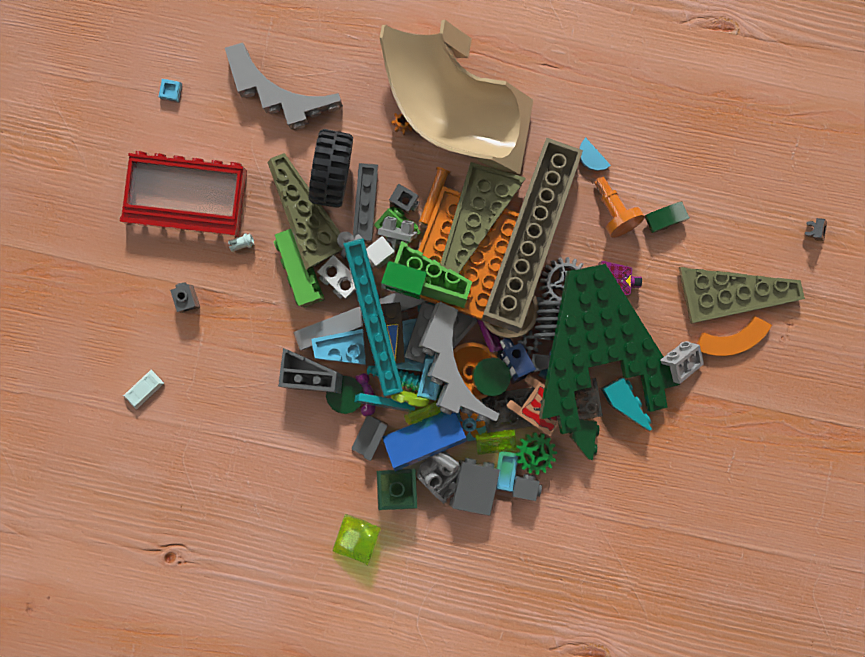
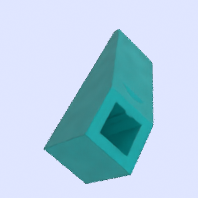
[600,378,652,431]

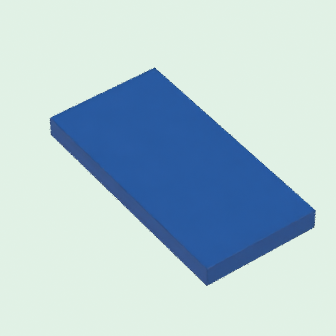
[383,412,467,471]

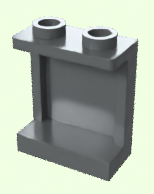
[449,458,500,516]

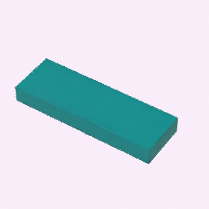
[354,393,415,412]

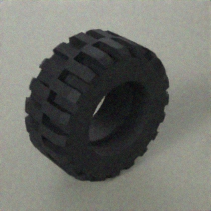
[308,129,353,208]

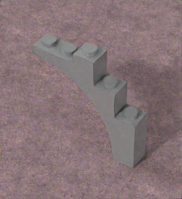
[225,43,343,130]
[418,302,499,423]

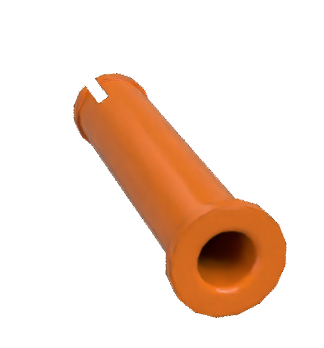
[419,167,451,225]

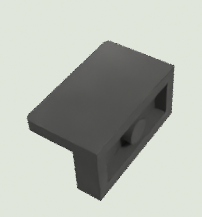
[352,415,388,461]

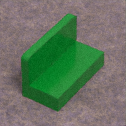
[381,261,427,300]

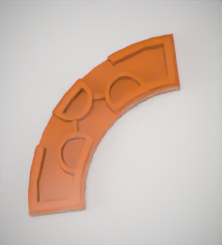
[696,316,772,356]

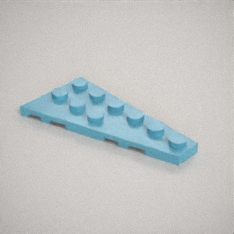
[311,318,434,372]

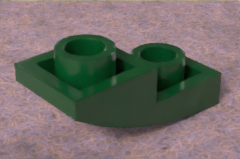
[645,201,690,233]

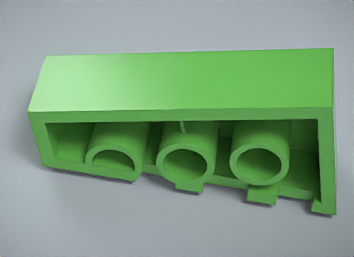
[274,229,325,308]
[394,241,472,308]

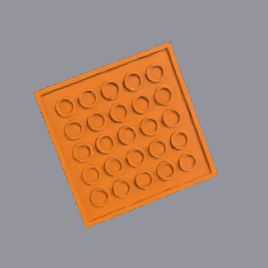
[418,186,519,332]

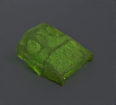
[333,514,381,566]

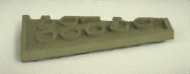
[267,153,343,270]
[440,162,526,274]
[678,267,805,323]

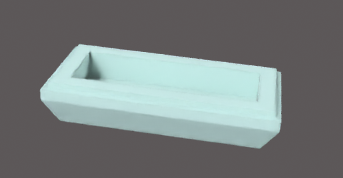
[123,370,164,410]

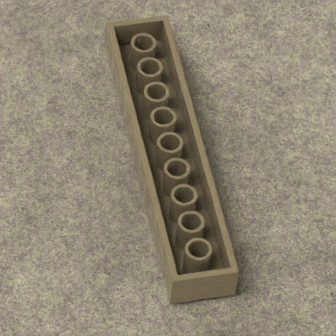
[481,137,583,333]

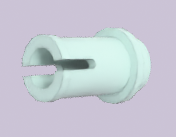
[228,233,254,252]

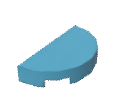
[579,137,611,171]

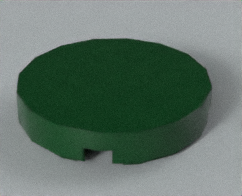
[472,357,511,396]
[326,376,364,414]

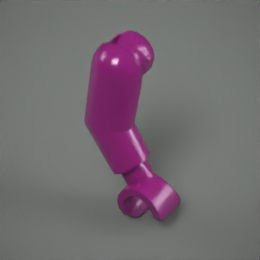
[355,373,376,416]

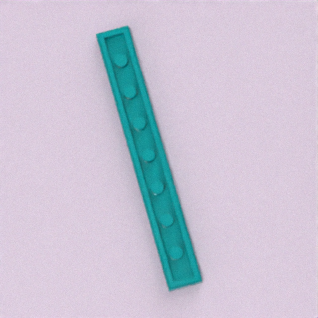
[343,238,403,397]

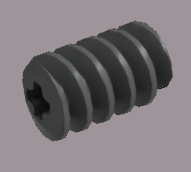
[534,300,561,340]

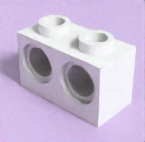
[366,236,396,269]
[318,255,356,299]

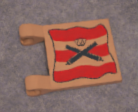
[507,375,558,436]

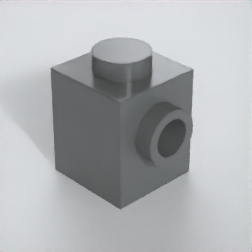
[170,282,200,313]
[511,474,542,501]

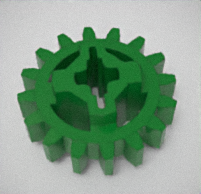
[514,432,557,475]

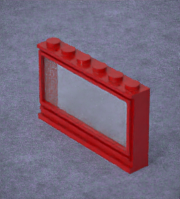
[120,151,247,238]

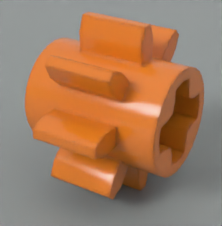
[391,112,413,135]

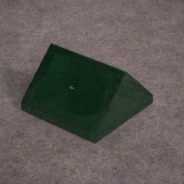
[377,469,417,510]

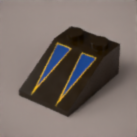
[360,302,405,366]

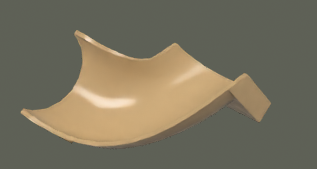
[380,20,533,174]

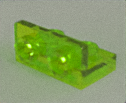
[404,400,441,425]
[475,430,516,455]

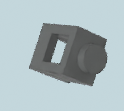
[389,184,420,214]

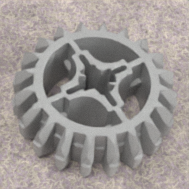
[539,257,584,302]

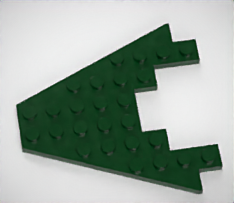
[539,264,680,434]

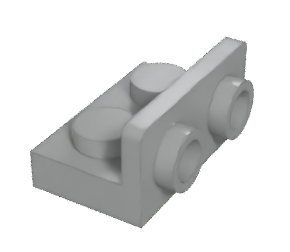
[661,341,704,384]

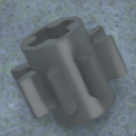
[517,331,542,354]

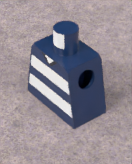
[500,338,536,384]

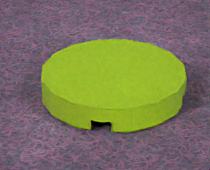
[391,389,430,407]

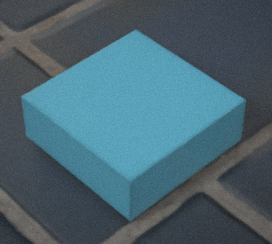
[158,79,182,102]

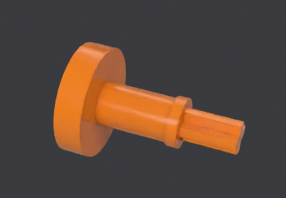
[594,176,645,238]

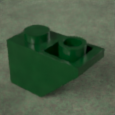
[569,418,600,460]

